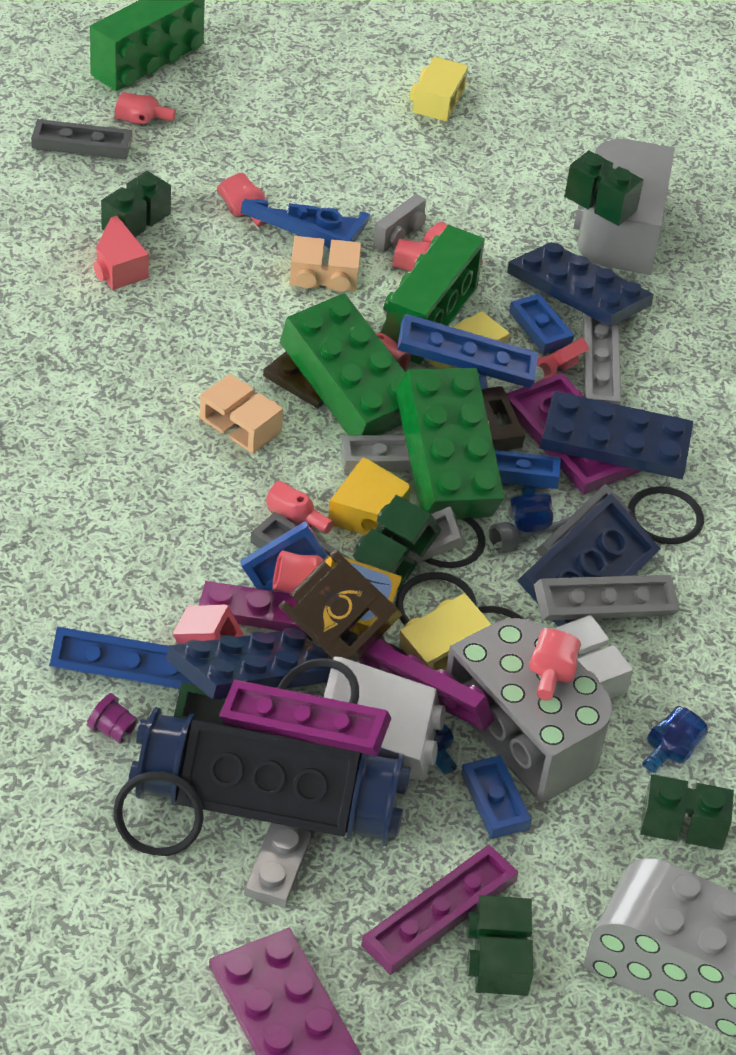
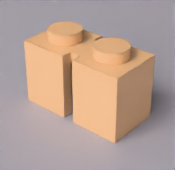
[289,236,361,292]
[200,374,283,454]

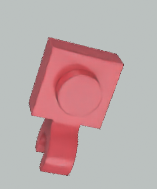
[537,337,589,382]

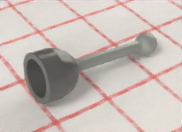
[489,516,570,554]

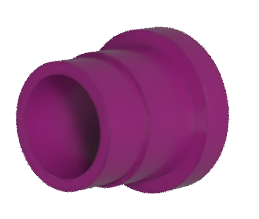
[87,693,138,744]

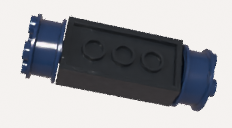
[128,707,411,847]

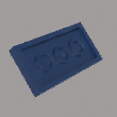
[507,242,654,327]
[540,391,694,480]
[517,493,661,627]
[166,628,332,700]

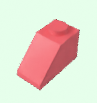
[94,216,149,290]

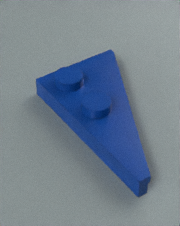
[240,199,370,249]

